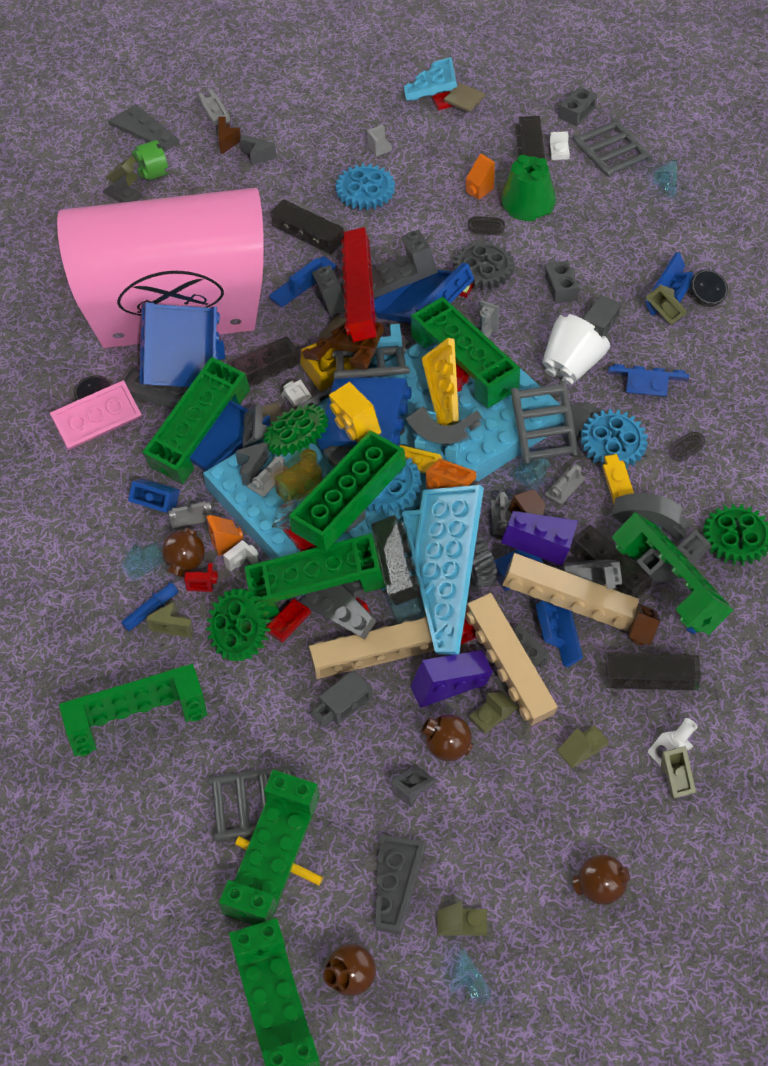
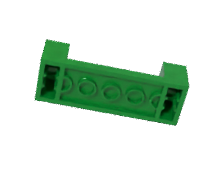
[411,297,520,409]
[142,356,251,485]
[611,512,734,635]
[244,533,386,619]
[59,663,208,756]
[219,770,320,925]
[229,918,320,1066]

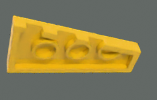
[421,338,459,426]

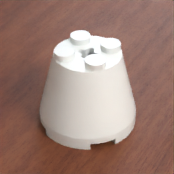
[542,314,610,386]

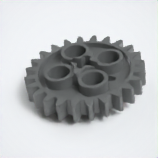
[453,240,515,291]

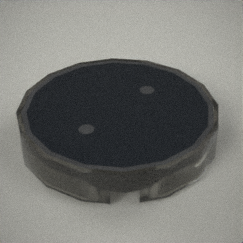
[689,269,728,307]
[74,375,113,401]

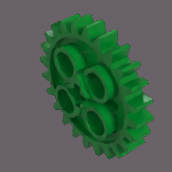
[263,404,329,457]
[702,503,768,566]
[206,589,271,661]

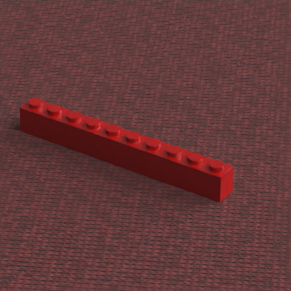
[341,227,377,342]

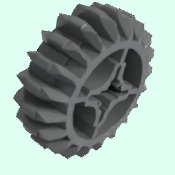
[470,533,497,588]

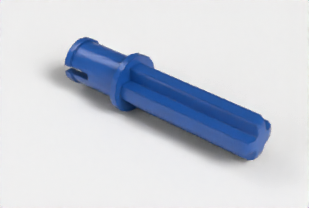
[121,582,179,631]

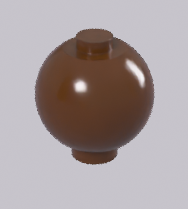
[162,528,205,577]
[421,715,473,762]
[573,854,630,905]
[323,944,376,996]

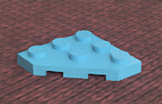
[404,57,457,101]

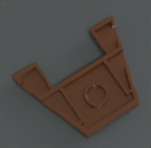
[302,322,384,370]

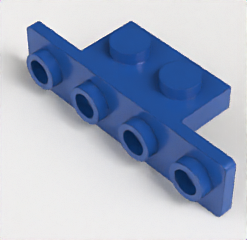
[646,252,694,315]
[269,256,336,307]
[608,364,690,397]
[536,601,583,668]

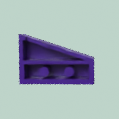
[501,511,578,566]
[410,650,493,708]

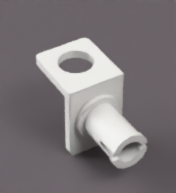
[648,718,697,767]

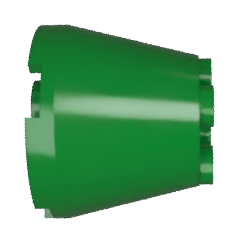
[501,155,556,221]

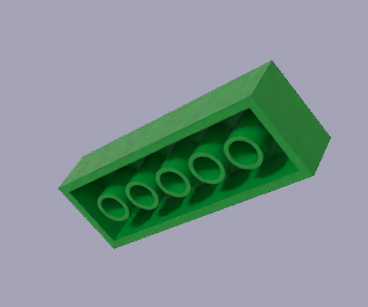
[289,430,406,552]

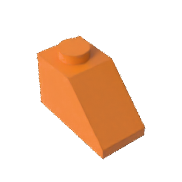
[466,153,495,200]
[206,515,244,557]

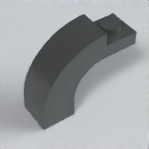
[406,407,484,445]
[612,493,688,540]
[637,530,712,582]
[563,560,622,589]

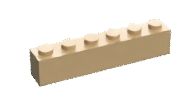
[503,553,639,631]
[465,593,558,726]
[309,616,435,679]

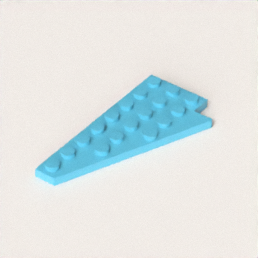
[402,485,484,655]

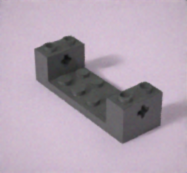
[312,229,438,316]

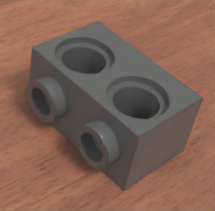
[559,86,597,126]
[545,260,581,304]

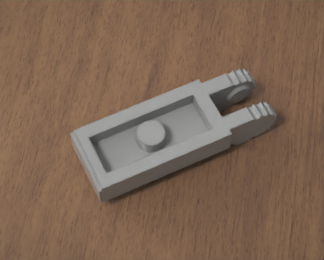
[198,89,230,126]

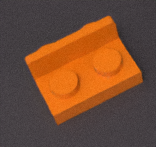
[426,459,476,489]

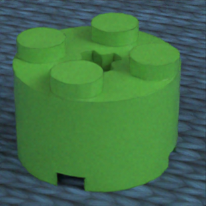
[131,140,169,182]

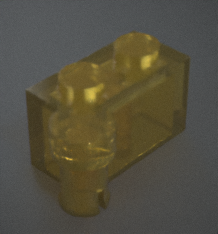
[274,449,322,506]

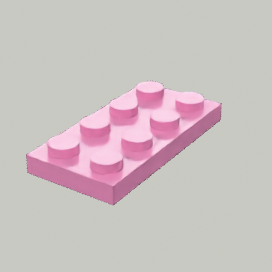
[50,380,142,450]

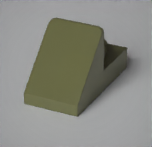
[105,156,138,186]
[645,285,687,325]
[146,602,194,638]
[469,692,518,735]
[557,725,609,769]
[661,746,696,798]
[437,902,487,936]

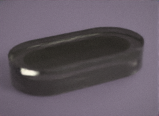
[468,216,505,235]
[668,432,705,462]

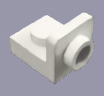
[549,132,570,160]
[281,380,312,407]
[223,540,258,571]

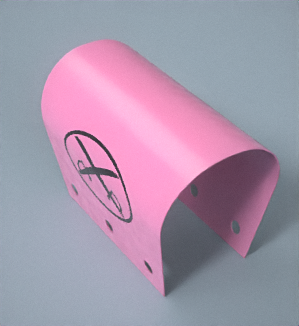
[57,187,263,348]

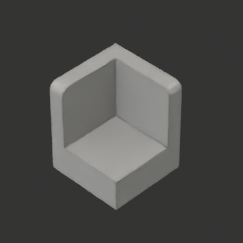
[367,125,392,156]

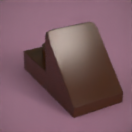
[219,116,241,154]

